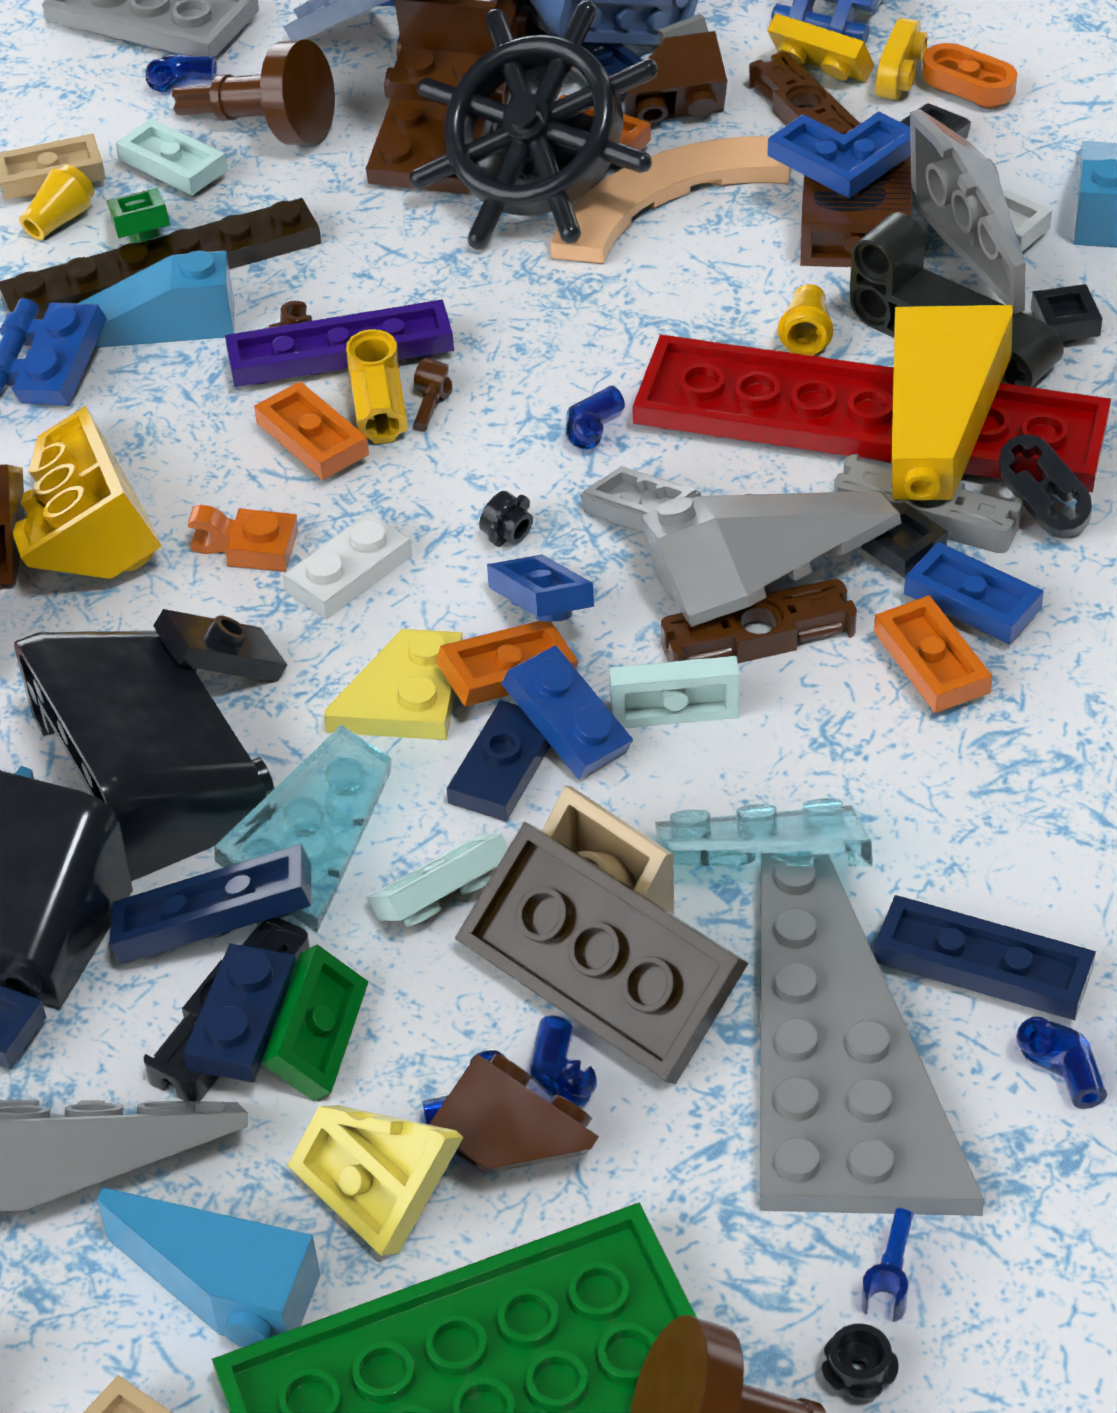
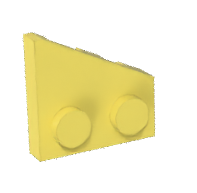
[324,629,463,740]
[287,1105,464,1256]

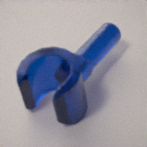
[861,1208,914,1322]

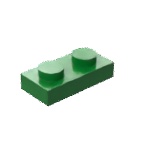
[106,188,171,242]
[261,944,369,1101]

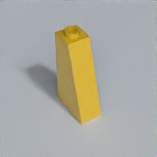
[892,305,1013,501]

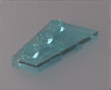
[214,725,392,933]
[655,798,873,866]

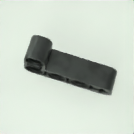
[849,212,1064,387]

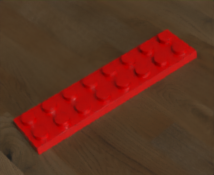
[632,334,1111,493]

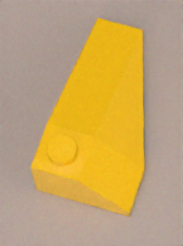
[13,406,162,579]

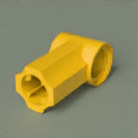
[346,329,408,444]

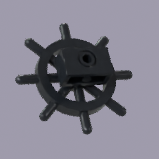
[409,0,658,249]

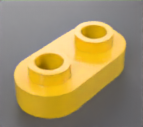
[876,17,928,100]

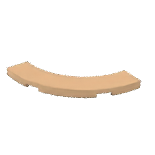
[551,136,792,264]

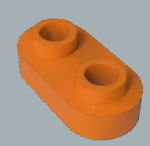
[922,43,1017,108]

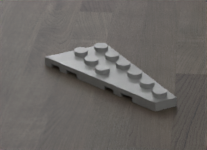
[760,853,984,1216]

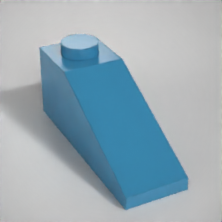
[1074,141,1117,248]
[78,251,235,348]
[96,1187,320,1347]

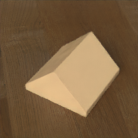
[542,786,674,915]

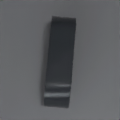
[999,434,1092,538]

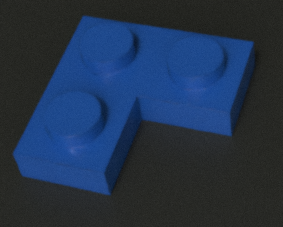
[767,111,911,198]

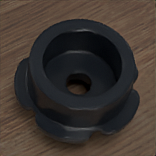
[479,490,533,547]
[822,1323,899,1400]

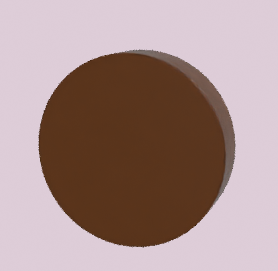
[172,39,335,145]
[631,1315,826,1413]

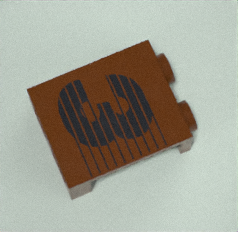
[800,156,912,267]

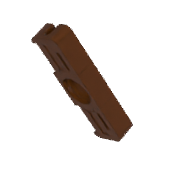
[749,52,861,135]
[661,579,857,663]

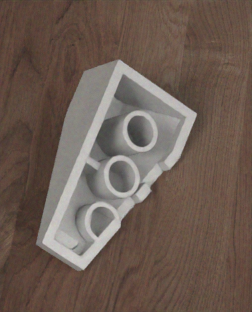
[910,109,1025,314]
[641,491,902,627]
[0,1099,248,1222]

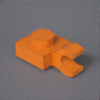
[188,505,298,572]

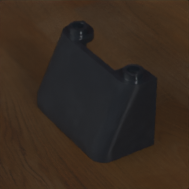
[14,630,275,882]
[0,770,133,1008]

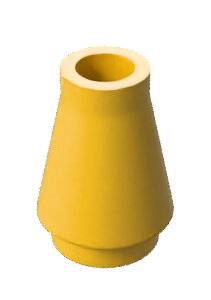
[19,164,95,240]
[777,284,834,356]

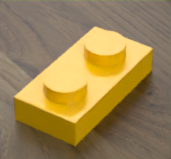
[767,13,875,83]

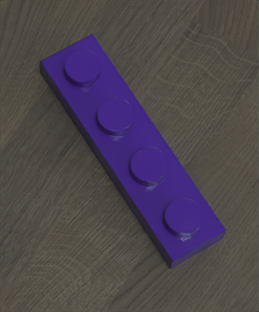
[225,299,454,387]

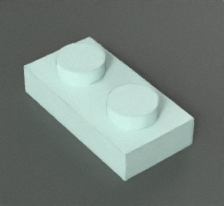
[115,118,228,196]
[609,656,740,729]
[367,833,508,926]

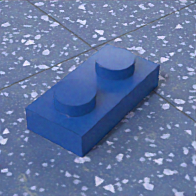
[904,542,1044,645]
[487,554,594,622]
[501,645,634,780]

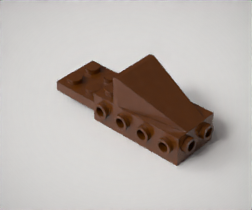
[366,0,536,194]

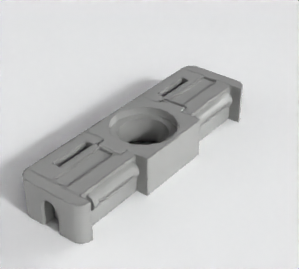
[834,454,1023,554]

